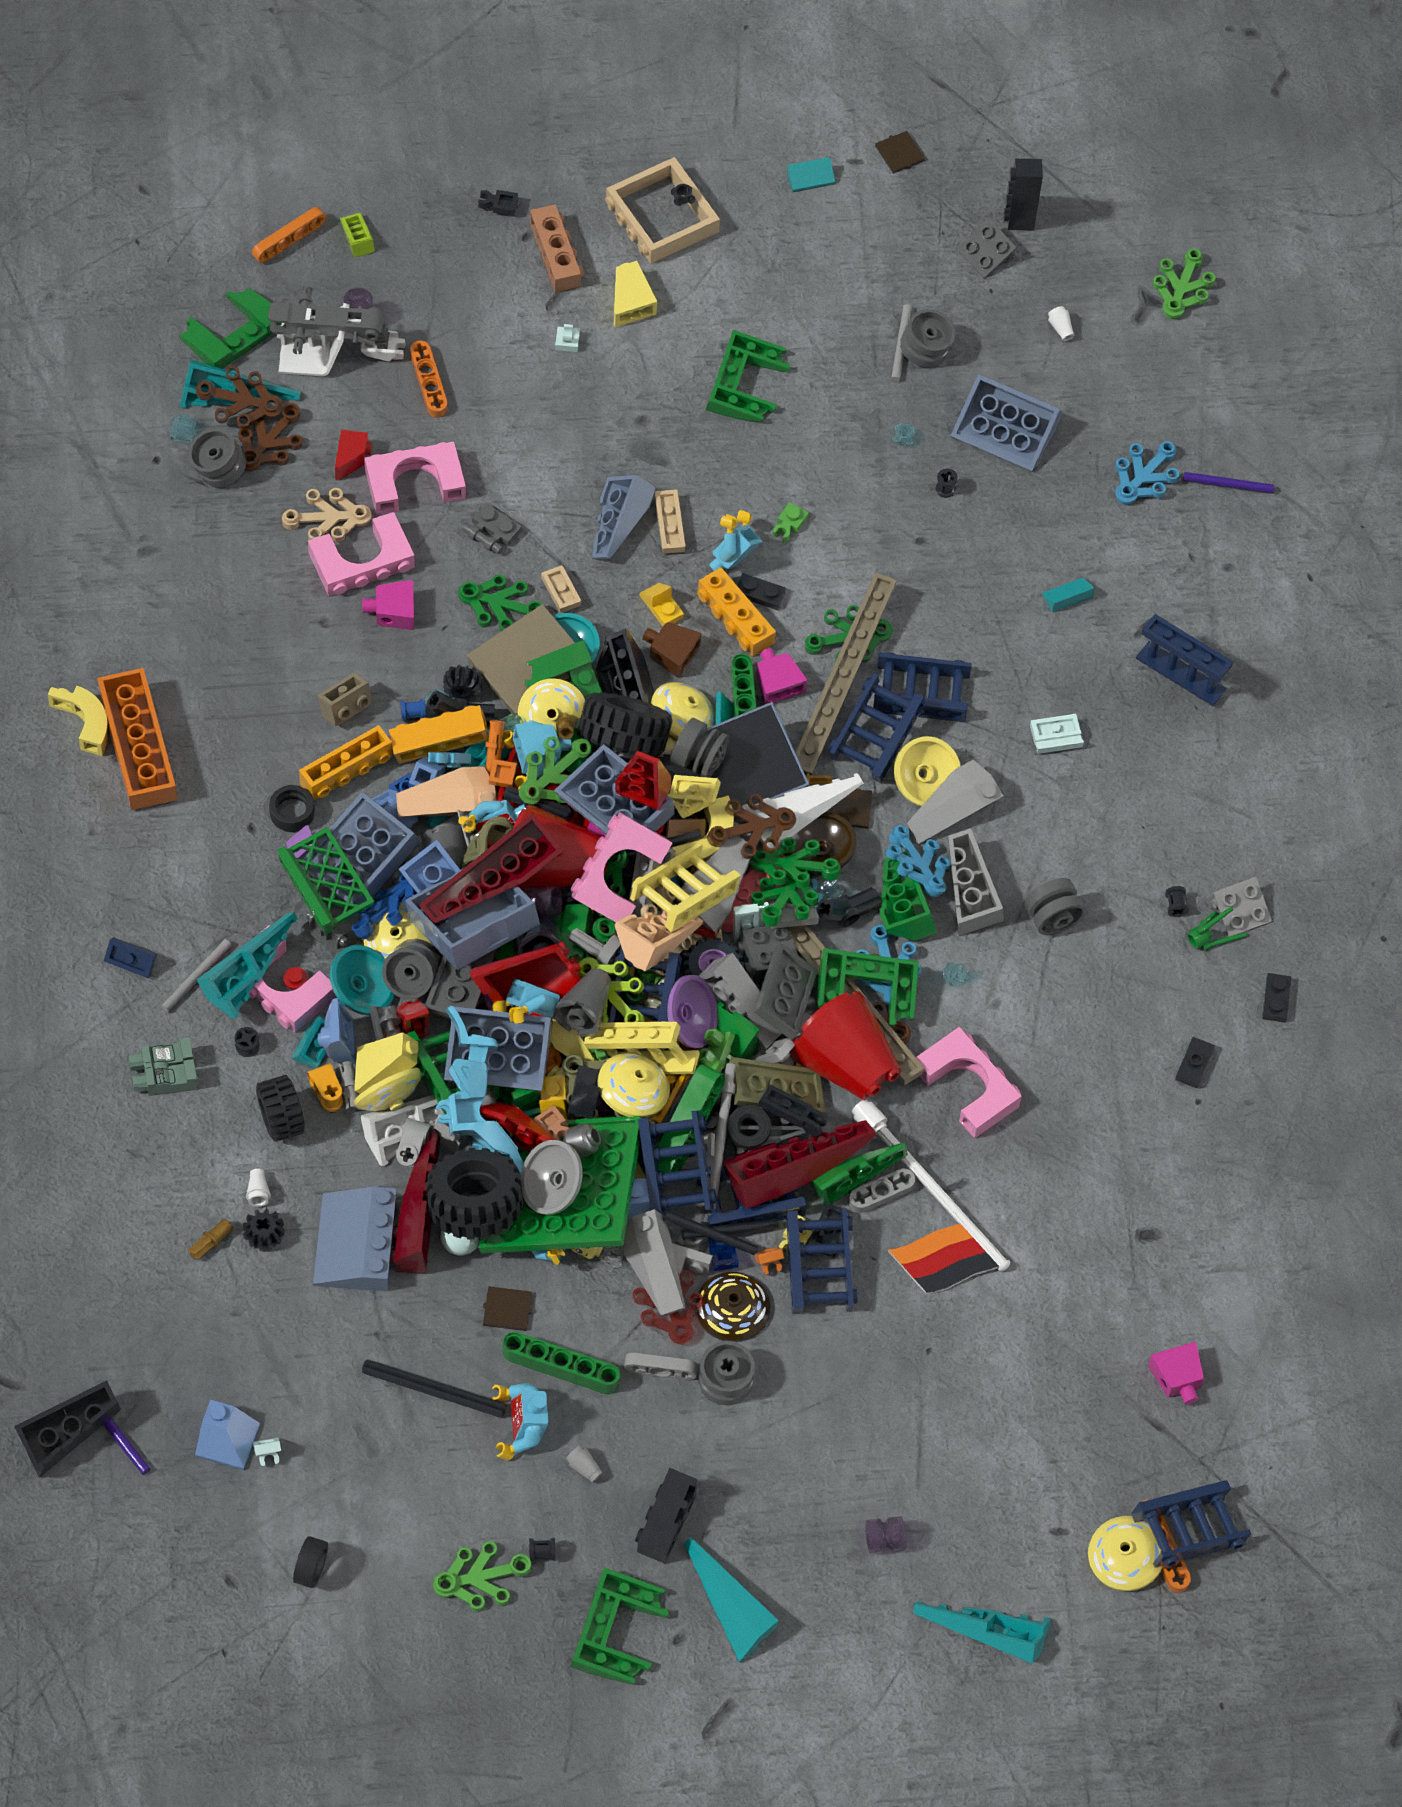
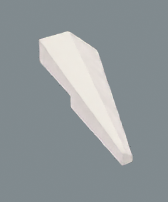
[742,773,864,848]
[360,1088,459,1166]

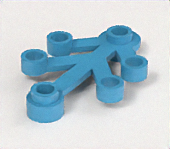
[1115,441,1179,505]
[885,825,951,897]
[856,925,921,1007]

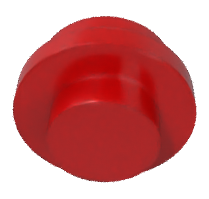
[283,967,308,990]

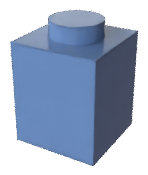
[409,757,447,786]

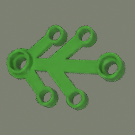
[1153,248,1215,319]
[519,736,591,804]
[433,1541,531,1612]

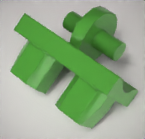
[698,1029,735,1072]

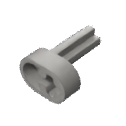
[568,928,621,965]

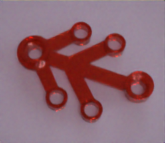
[632,1270,703,1344]

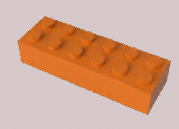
[97,668,177,810]

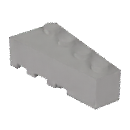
[948,828,1004,936]
[698,953,782,1052]

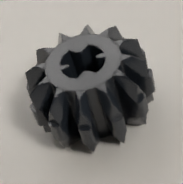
[443,664,483,700]
[242,1207,285,1251]

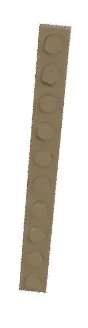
[795,572,897,775]
[789,925,924,1085]

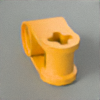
[307,1063,343,1113]

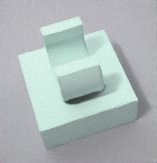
[555,324,580,352]
[253,1437,281,1466]

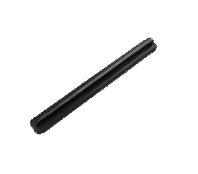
[362,1359,506,1418]

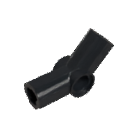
[427,690,495,725]
[817,887,882,927]

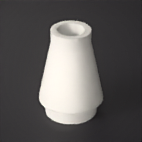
[1048,306,1075,341]
[246,1169,271,1207]

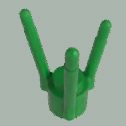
[1187,907,1247,951]

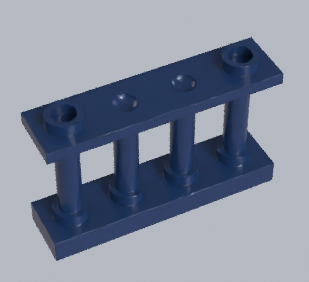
[1136,614,1233,706]
[873,652,972,722]
[829,672,925,783]
[609,946,682,1051]
[638,1110,717,1215]
[696,1166,806,1227]
[786,1208,858,1314]
[1131,1480,1251,1568]

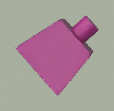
[362,580,414,630]
[756,648,807,705]
[1148,1342,1204,1405]

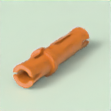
[485,720,505,793]

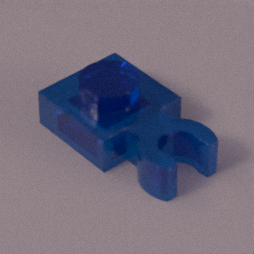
[709,1238,739,1271]

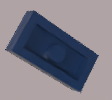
[104,937,157,978]

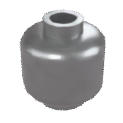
[563,1123,601,1158]

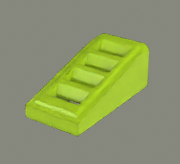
[340,213,375,257]

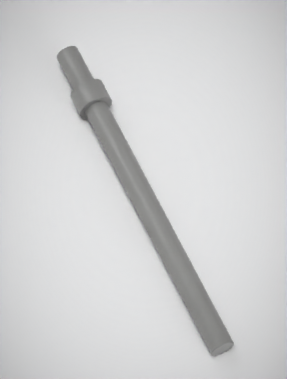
[710,1063,736,1210]

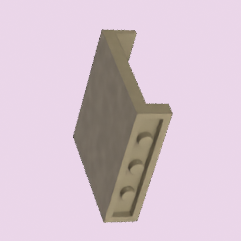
[467,604,592,723]

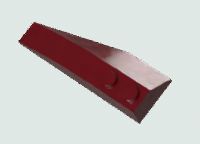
[419,813,563,924]
[722,1120,876,1209]
[391,1128,441,1274]

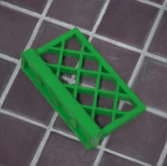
[276,827,375,936]

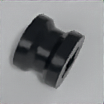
[234,1027,260,1057]

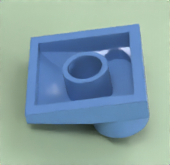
[399,840,460,893]
[318,998,356,1063]

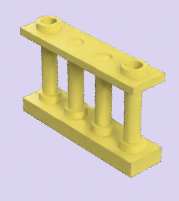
[630,842,741,932]
[584,1022,700,1074]

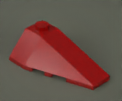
[615,751,671,811]
[479,1102,557,1152]

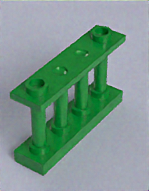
[406,1031,500,1115]

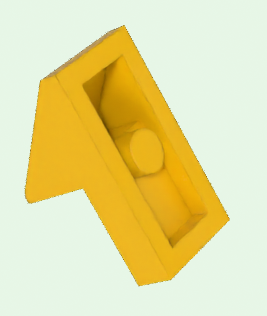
[639,583,684,626]
[539,1076,568,1120]

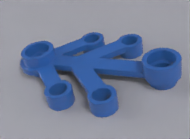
[352,875,415,939]

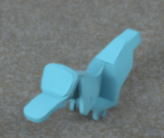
[436,1006,524,1175]

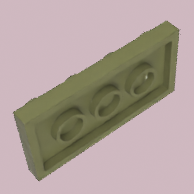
[729,1057,825,1113]

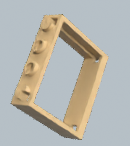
[605,157,720,264]

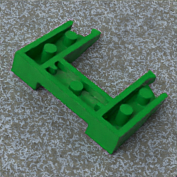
[179,288,282,369]
[706,330,790,422]
[525,640,602,699]
[494,904,594,962]
[818,948,919,1027]
[569,1567,668,1685]

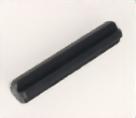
[504,786,572,820]

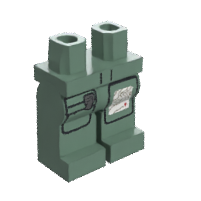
[129,1037,197,1096]

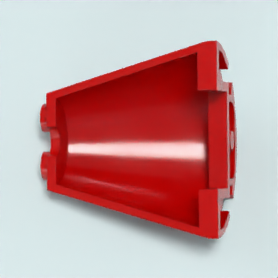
[513,805,607,894]
[470,941,582,1017]
[790,991,901,1101]

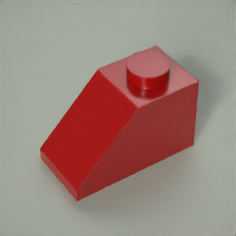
[335,430,372,481]
[396,1000,430,1039]

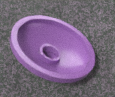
[667,975,718,1048]

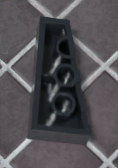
[1003,158,1043,231]
[14,1380,121,1478]

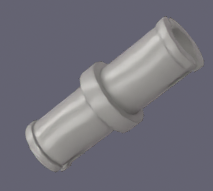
[338,1061,361,1112]

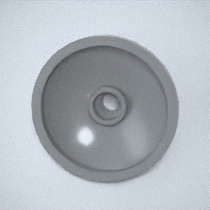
[521,1140,582,1215]

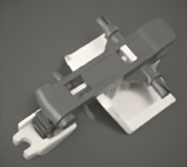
[268,286,406,376]

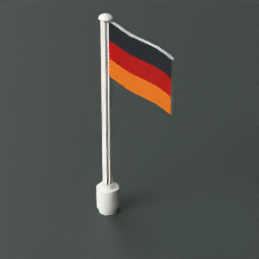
[852,1099,1010,1295]

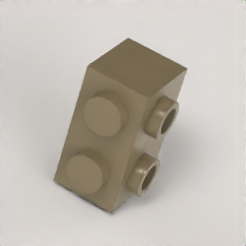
[317,672,373,727]

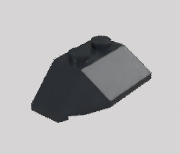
[596,628,654,704]

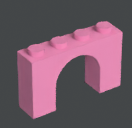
[364,442,466,515]
[308,512,415,596]
[571,812,672,922]
[249,925,337,1033]
[916,1027,1022,1139]

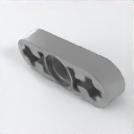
[849,1168,915,1213]
[624,1353,698,1380]

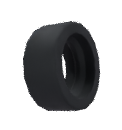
[269,785,315,832]
[293,1536,328,1588]

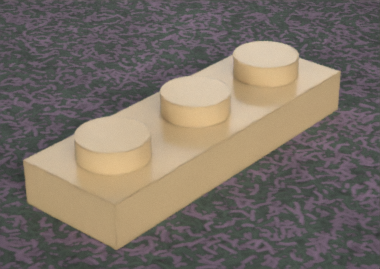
[654,489,685,554]

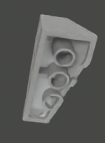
[906,760,1003,845]
[675,836,752,933]
[622,1209,686,1316]

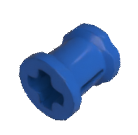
[400,699,426,721]

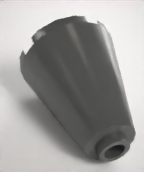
[421,825,468,870]
[554,969,611,1037]

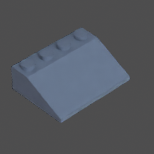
[950,374,1063,472]
[554,744,674,850]
[301,792,420,905]
[444,1006,553,1091]
[313,1187,397,1291]

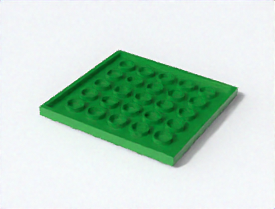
[478,1116,642,1253]

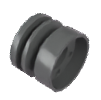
[670,717,730,778]

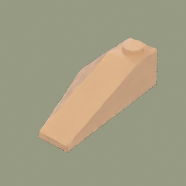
[396,767,496,817]
[615,911,703,971]

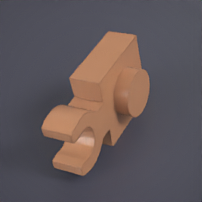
[534,1105,569,1141]

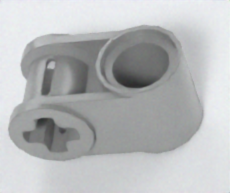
[396,1118,433,1168]

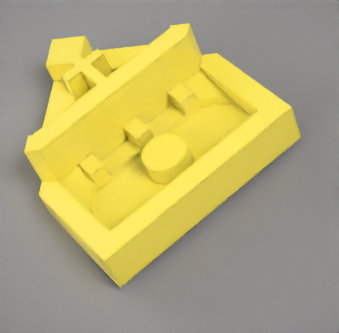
[667,775,721,818]

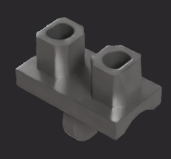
[370,1006,401,1041]

